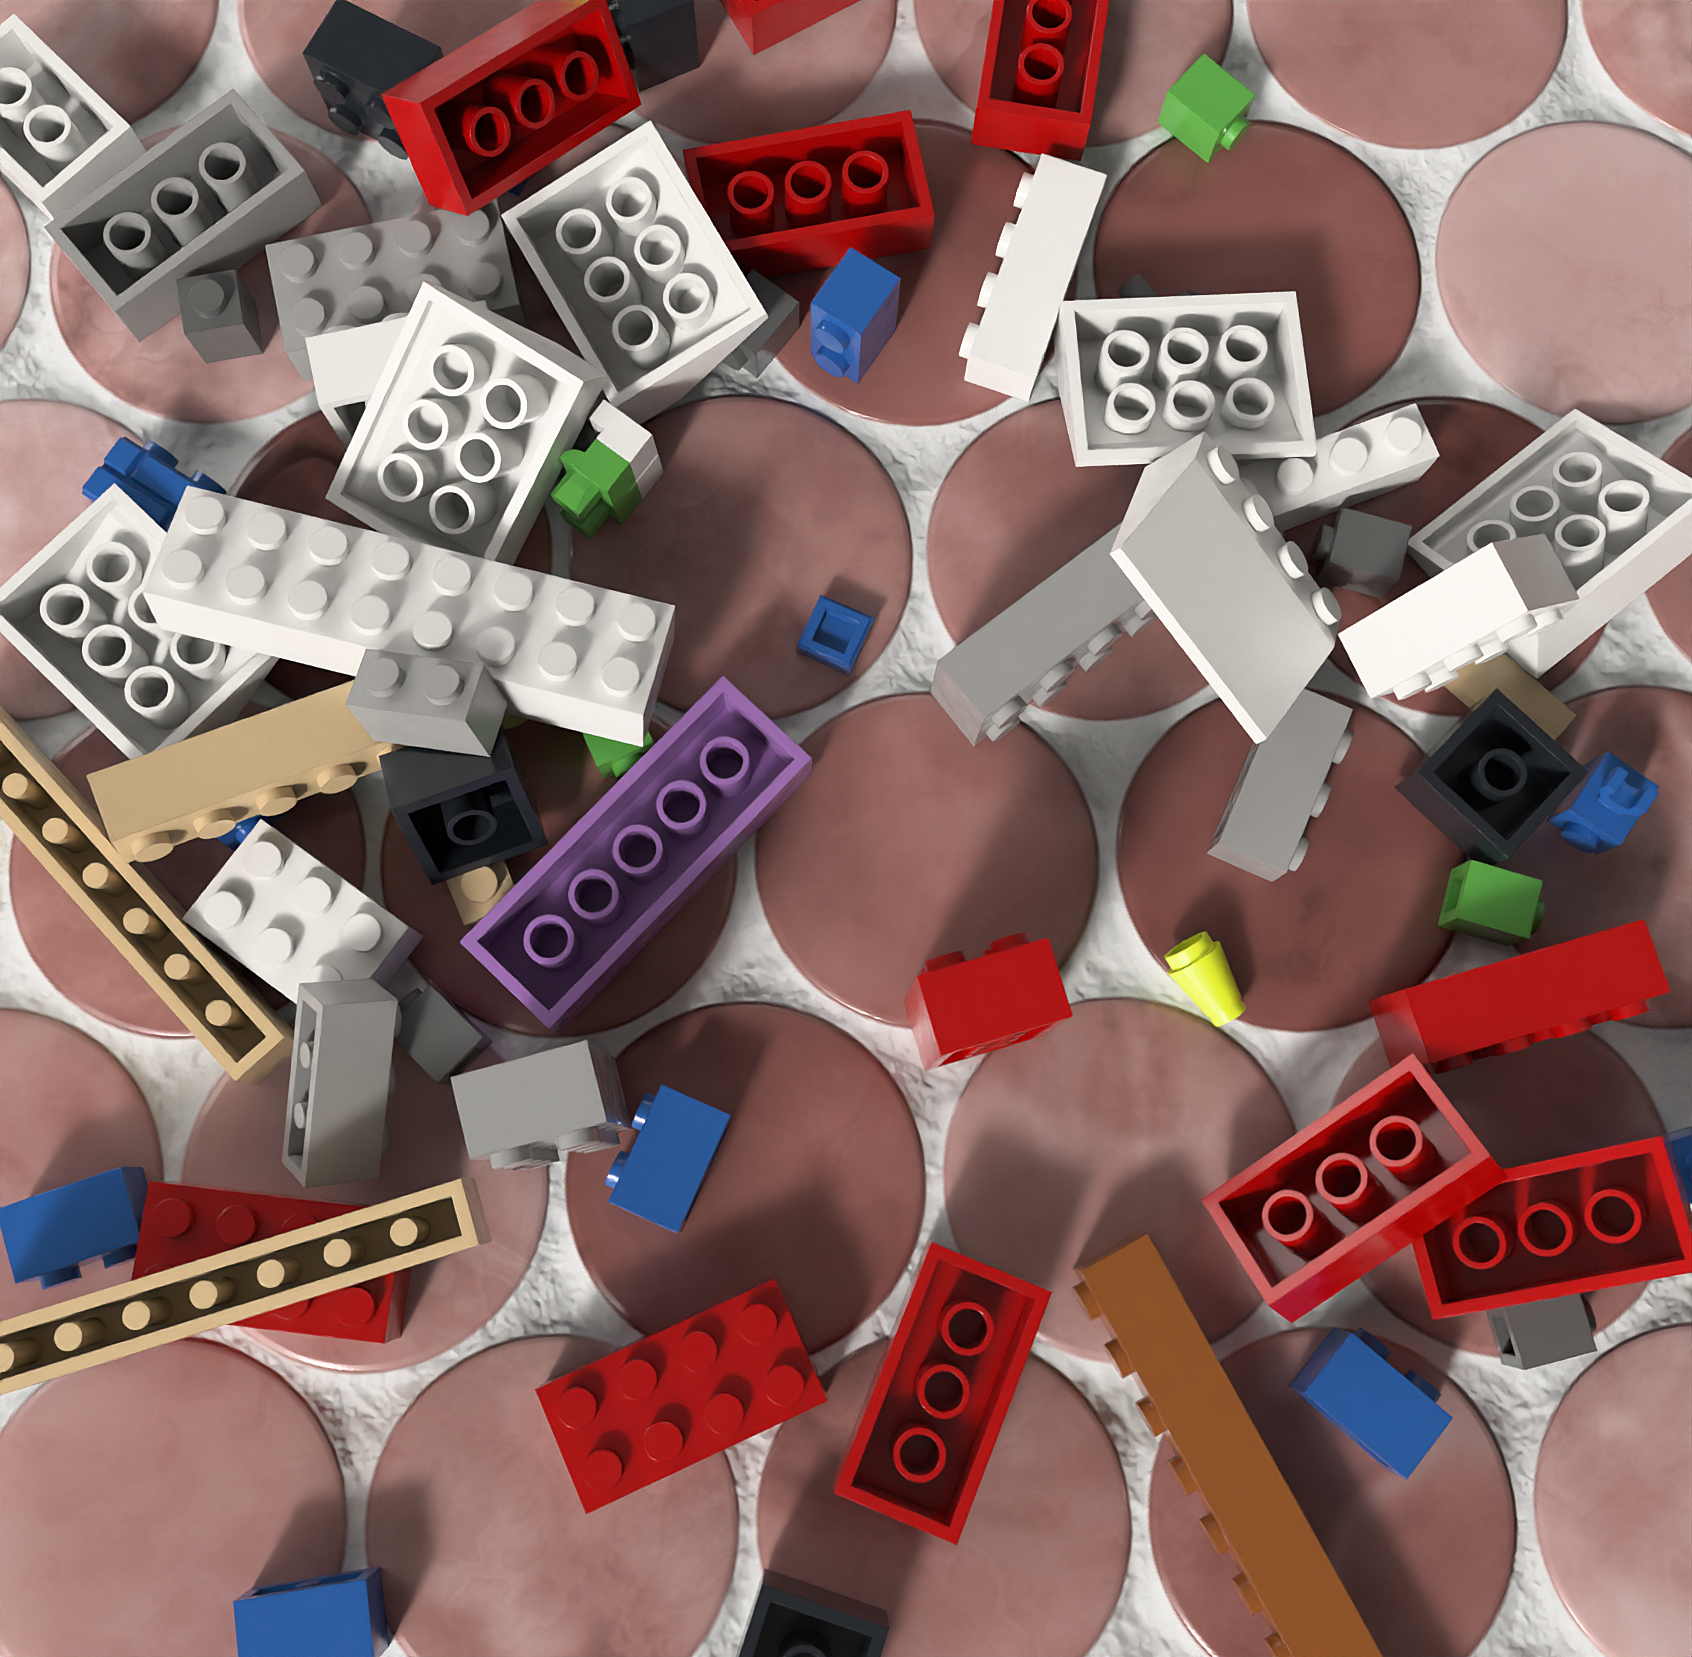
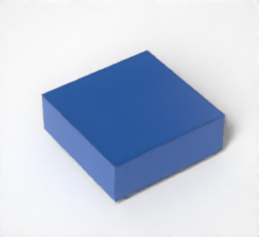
[796,595,874,675]

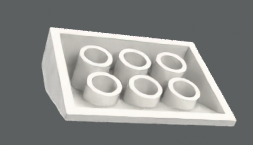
[501,120,769,425]
[325,281,609,566]
[1054,291,1317,467]
[1406,409,1692,679]
[1110,431,1342,744]
[0,483,279,759]

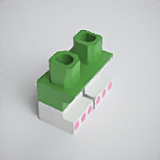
[551,399,664,539]

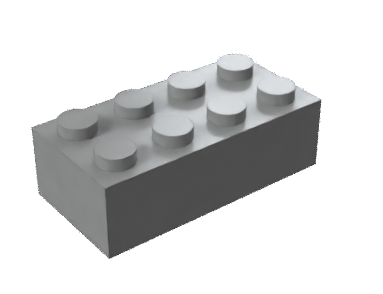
[44,88,323,343]
[265,198,528,382]
[930,522,1158,746]
[450,1040,632,1171]

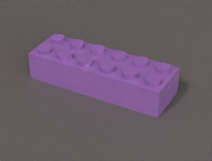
[460,676,812,1035]

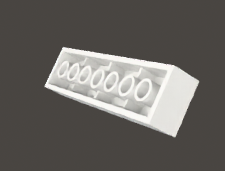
[142,486,675,747]

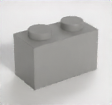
[345,649,508,757]

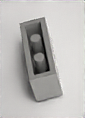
[1206,688,1354,882]
[282,979,402,1188]

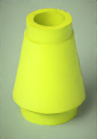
[1164,931,1247,1027]

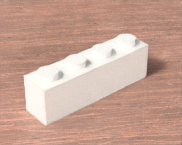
[959,153,1107,402]
[1238,403,1440,532]

